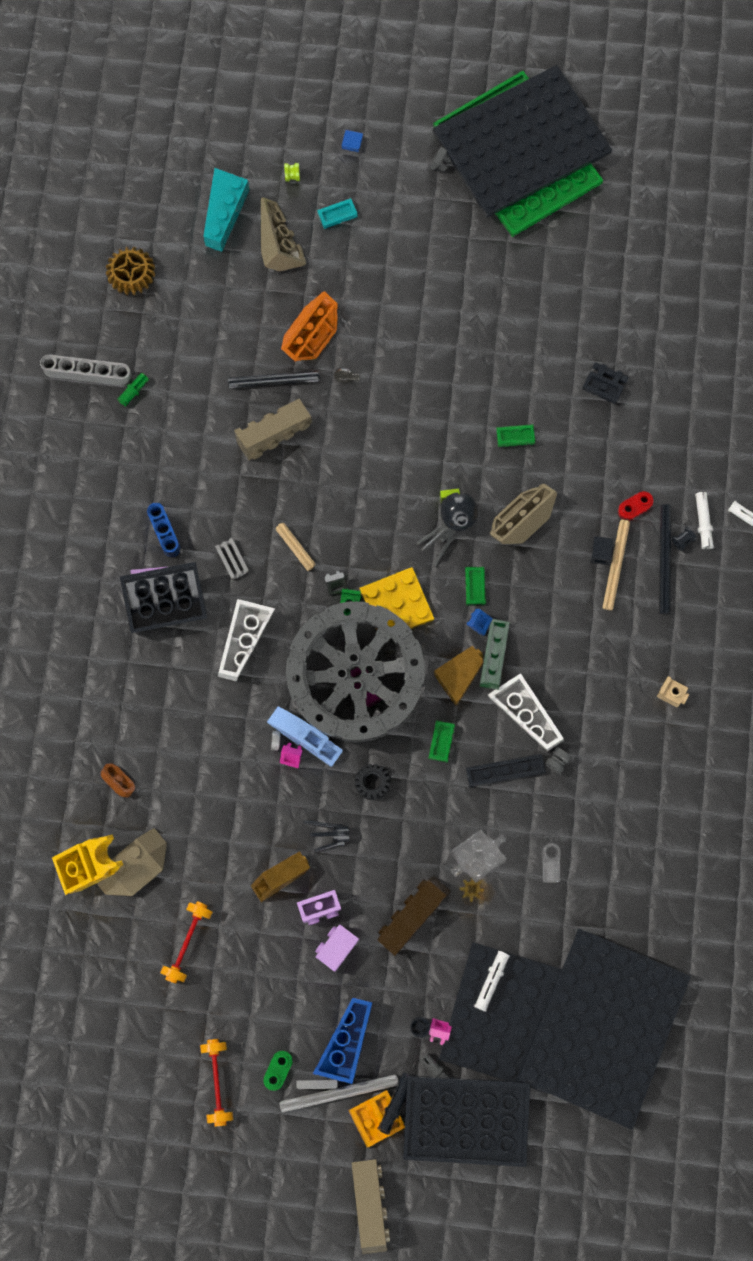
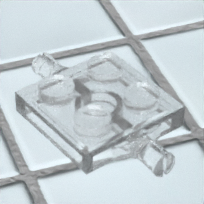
[450,830,506,883]

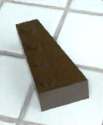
[377,876,451,956]

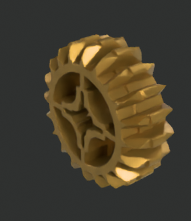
[106,246,155,296]

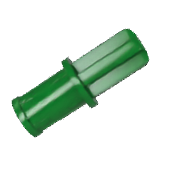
[117,373,149,407]

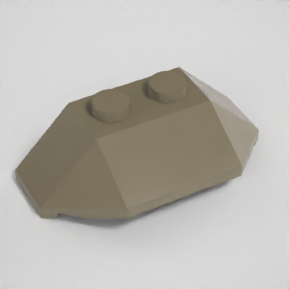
[490,484,557,544]
[96,828,167,896]

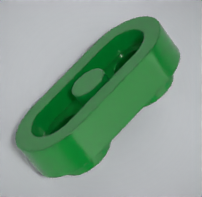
[263,1051,293,1091]

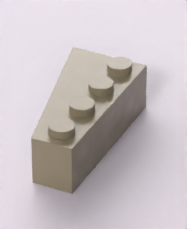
[352,1159,390,1254]

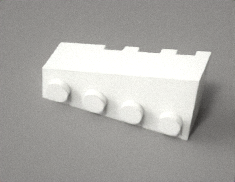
[218,599,275,681]

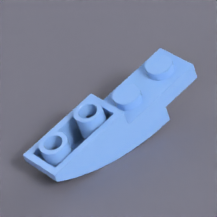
[267,706,343,767]

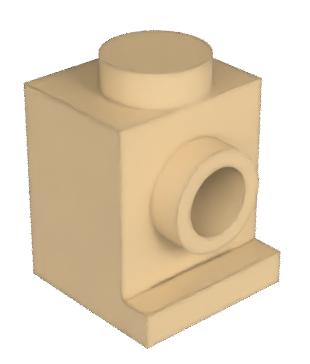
[657,676,689,707]

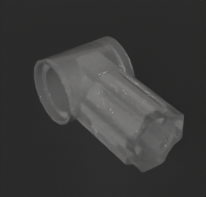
[541,843,561,883]

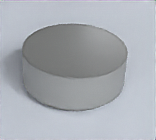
[271,731,280,750]

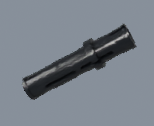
[377,1073,409,1135]

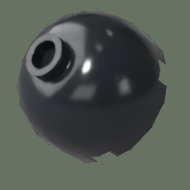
[440,492,478,531]

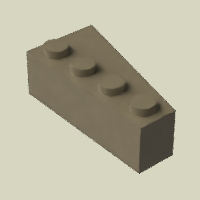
[234,399,312,461]

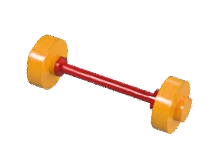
[160,901,213,984]
[200,1039,233,1127]

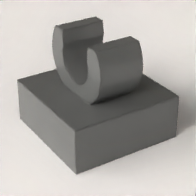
[428,146,451,171]
[324,571,347,595]

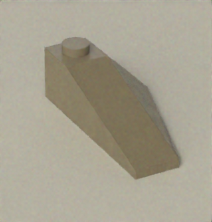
[261,197,306,271]

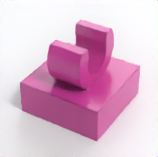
[280,743,302,768]
[429,1018,451,1045]

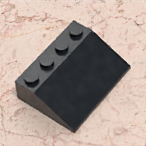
[120,562,208,633]

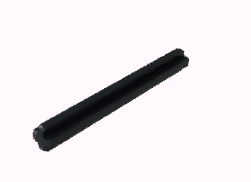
[228,370,319,389]

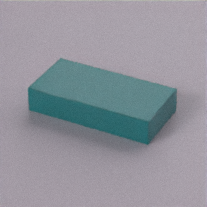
[317,198,358,229]

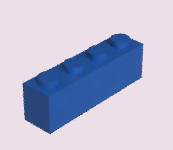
[313,998,372,1084]

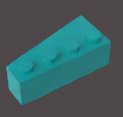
[203,168,250,252]

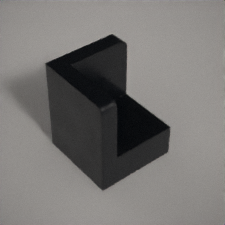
[590,536,613,565]

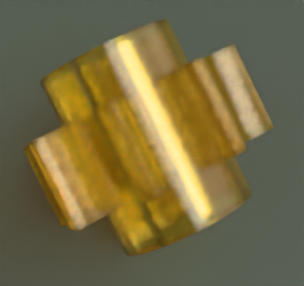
[459,877,484,903]

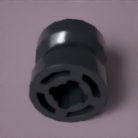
[410,1017,431,1038]

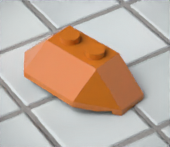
[281,291,338,361]

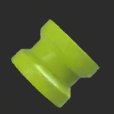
[284,163,300,182]

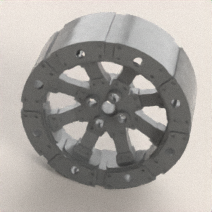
[286,602,425,742]

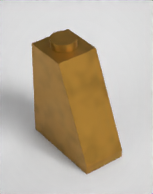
[434,646,484,706]
[251,851,310,902]

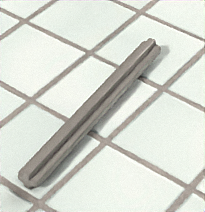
[280,1075,399,1112]

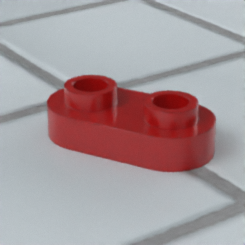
[618,491,653,521]

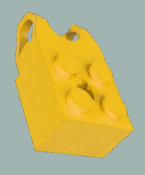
[52,835,124,895]

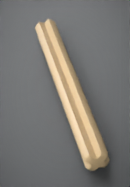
[603,520,630,610]

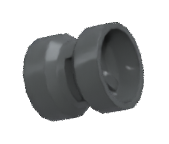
[545,747,572,774]

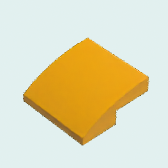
[349,1090,405,1148]

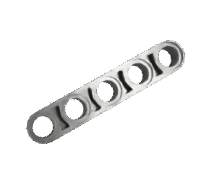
[40,355,133,386]

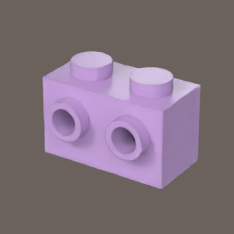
[297,890,342,925]
[315,925,359,972]

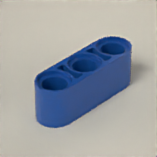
[147,503,180,558]

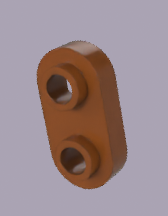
[101,763,135,797]

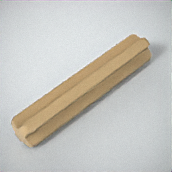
[276,523,315,571]

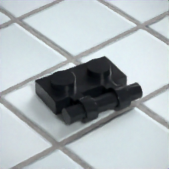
[582,362,629,405]

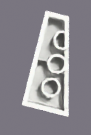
[488,674,564,752]

